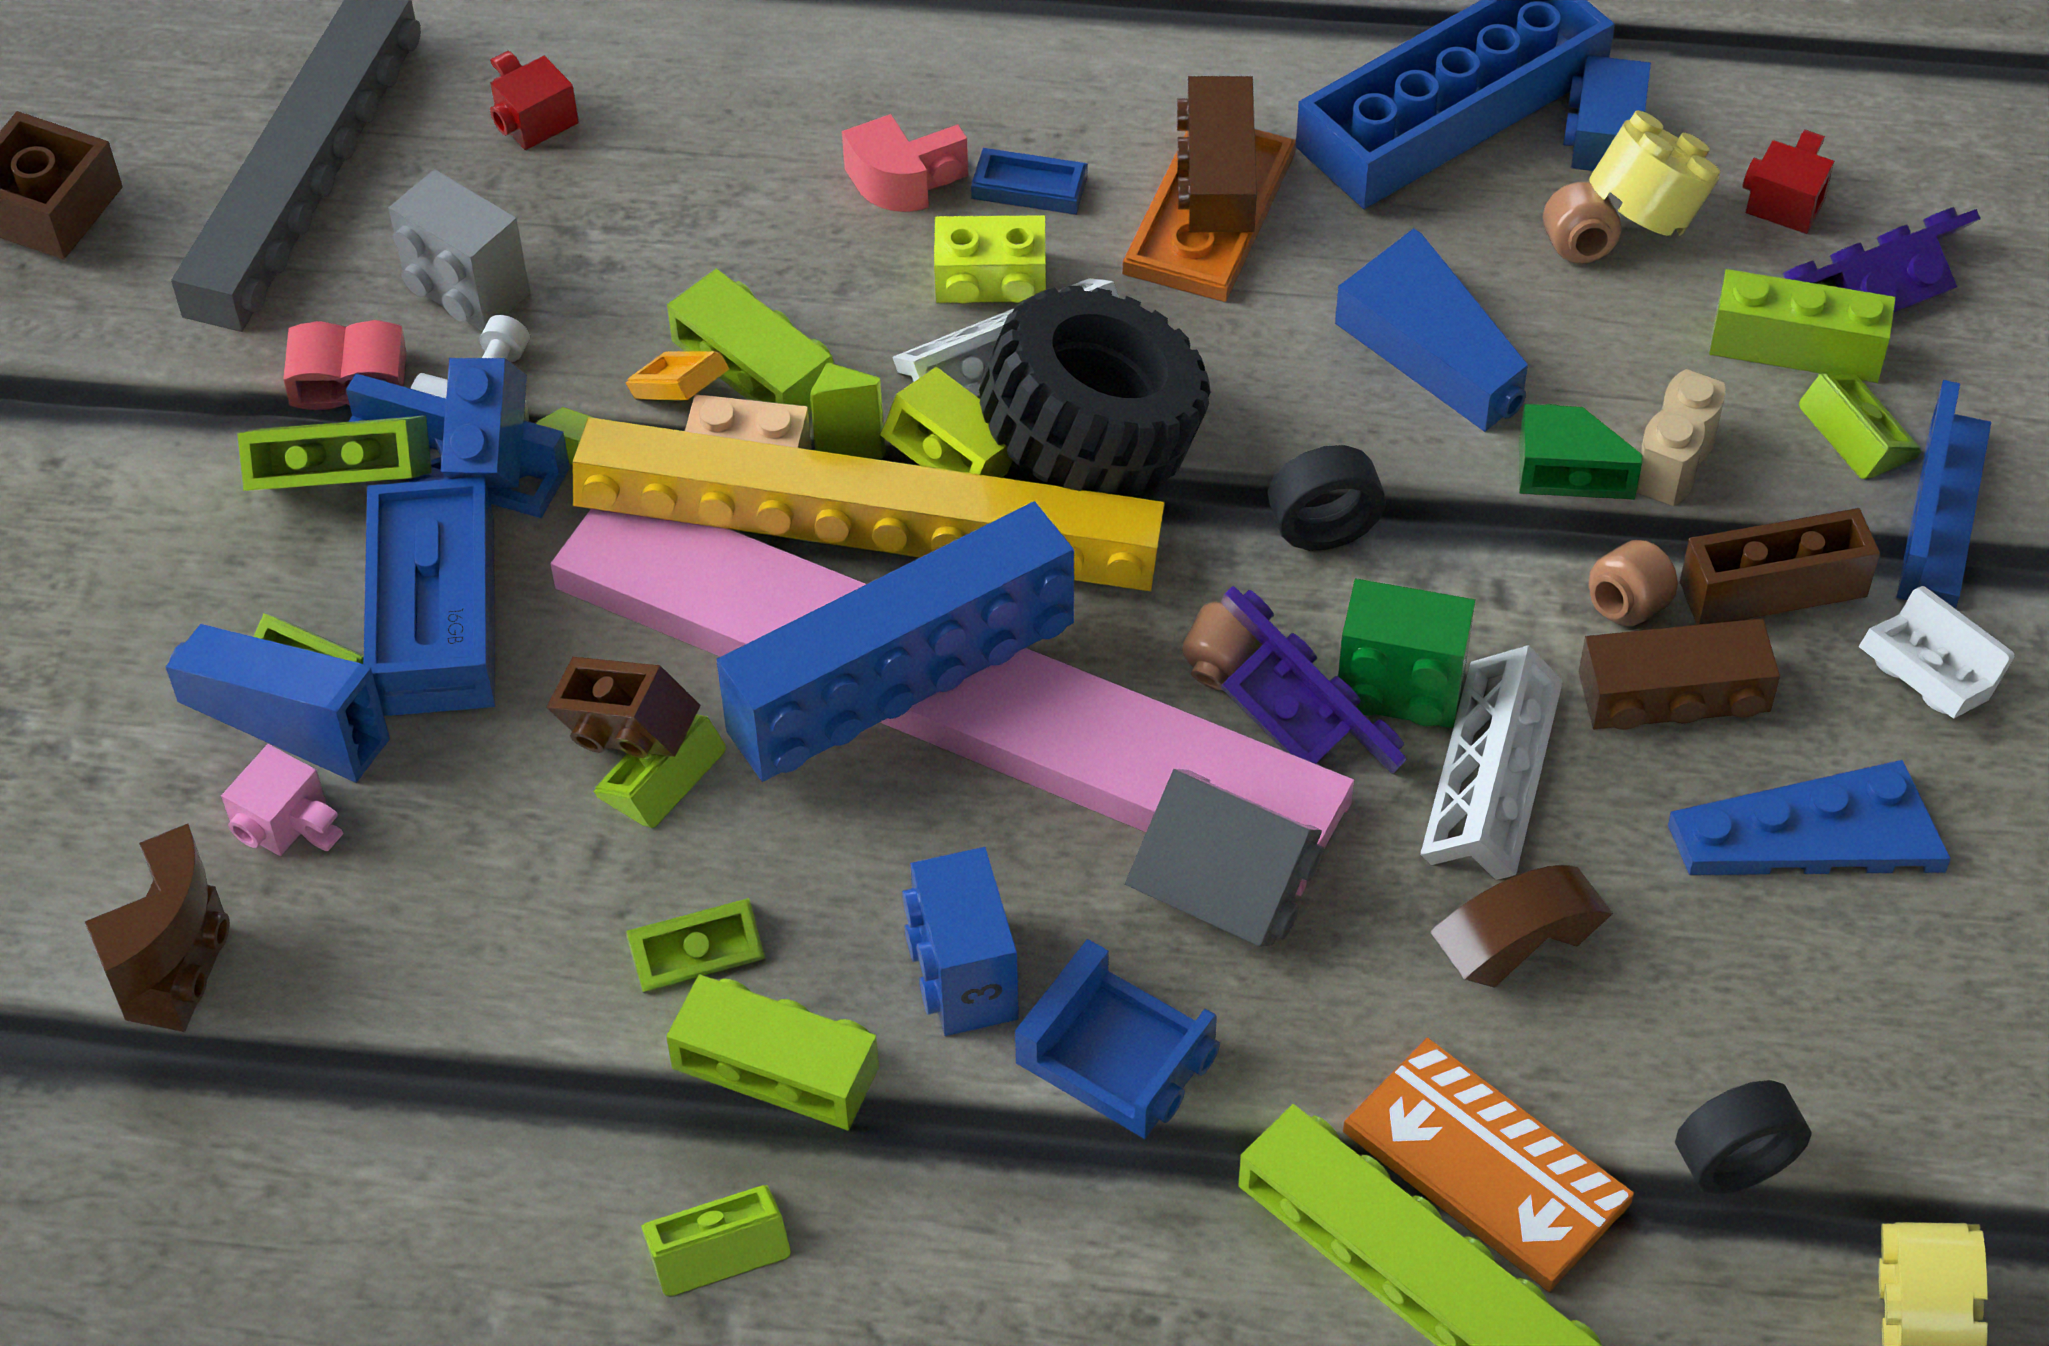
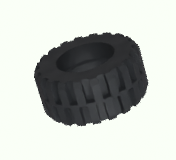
[979,286,1211,497]

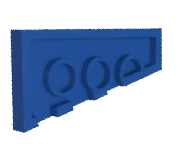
[1668,760,1951,875]

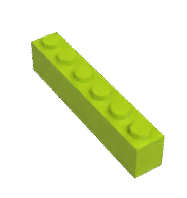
[1238,1104,1602,1346]

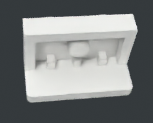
[1859,586,2014,719]

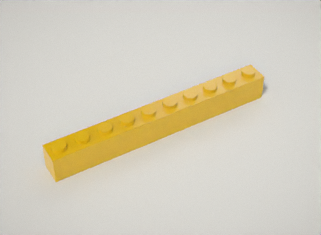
[573,417,1165,592]

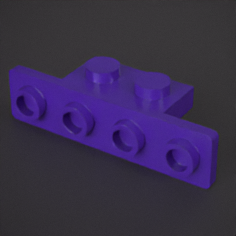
[1782,207,1981,313]
[1221,586,1407,774]

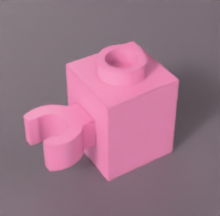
[221,744,343,856]

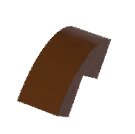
[84,824,208,1005]
[1430,865,1613,988]

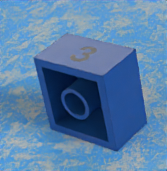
[902,847,1019,1036]

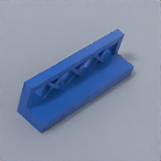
[346,373,570,518]
[1896,380,1992,609]

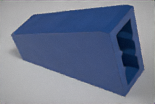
[1335,228,1528,432]
[166,624,390,783]

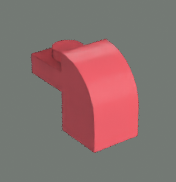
[842,114,968,212]

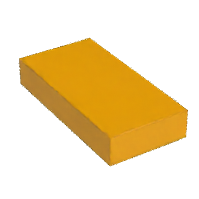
[625,351,730,400]

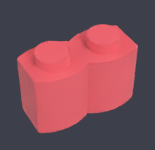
[284,320,406,410]

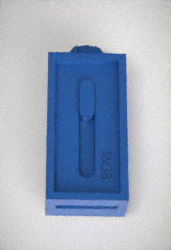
[363,475,495,716]

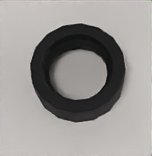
[1268,445,1386,551]
[1675,1080,1812,1195]

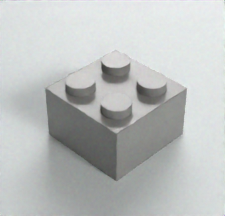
[388,169,530,331]

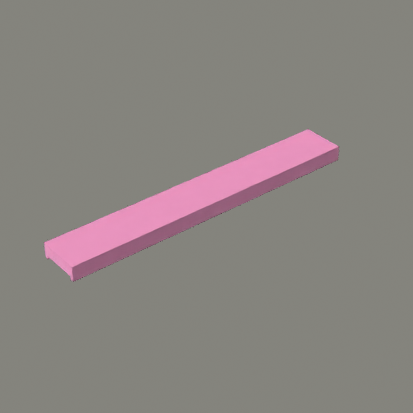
[551,509,1354,896]

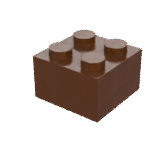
[0,111,123,260]

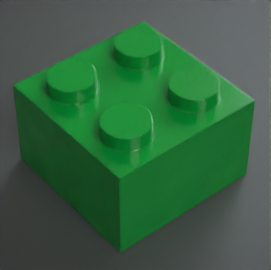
[1338,578,1476,728]

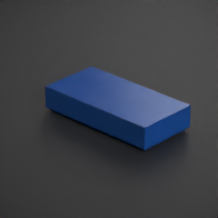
[971,148,1088,215]

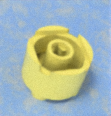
[1589,110,1720,236]
[1879,1222,1988,1346]

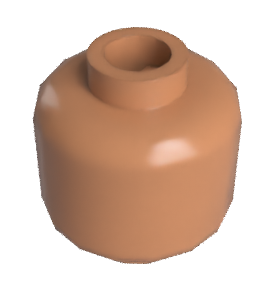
[1543,182,1622,264]
[1588,540,1678,626]
[1182,602,1262,690]

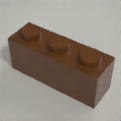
[1177,76,1257,232]
[1679,508,1880,625]
[1578,618,1780,730]

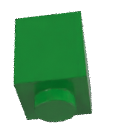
[1519,404,1642,500]

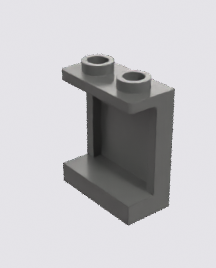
[1124,769,1324,947]

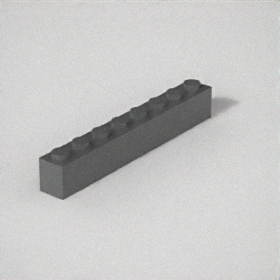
[171,0,421,332]

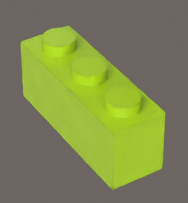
[667,268,834,413]
[1709,269,1895,383]
[237,416,432,491]
[666,974,879,1131]

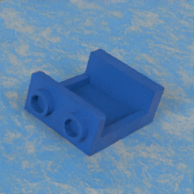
[1015,939,1220,1139]

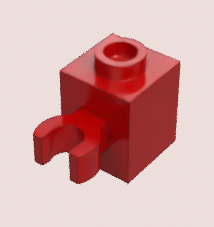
[490,50,579,151]
[1742,130,1835,234]

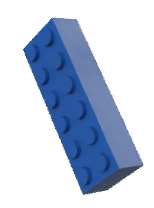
[1296,0,1615,209]
[716,501,1074,782]

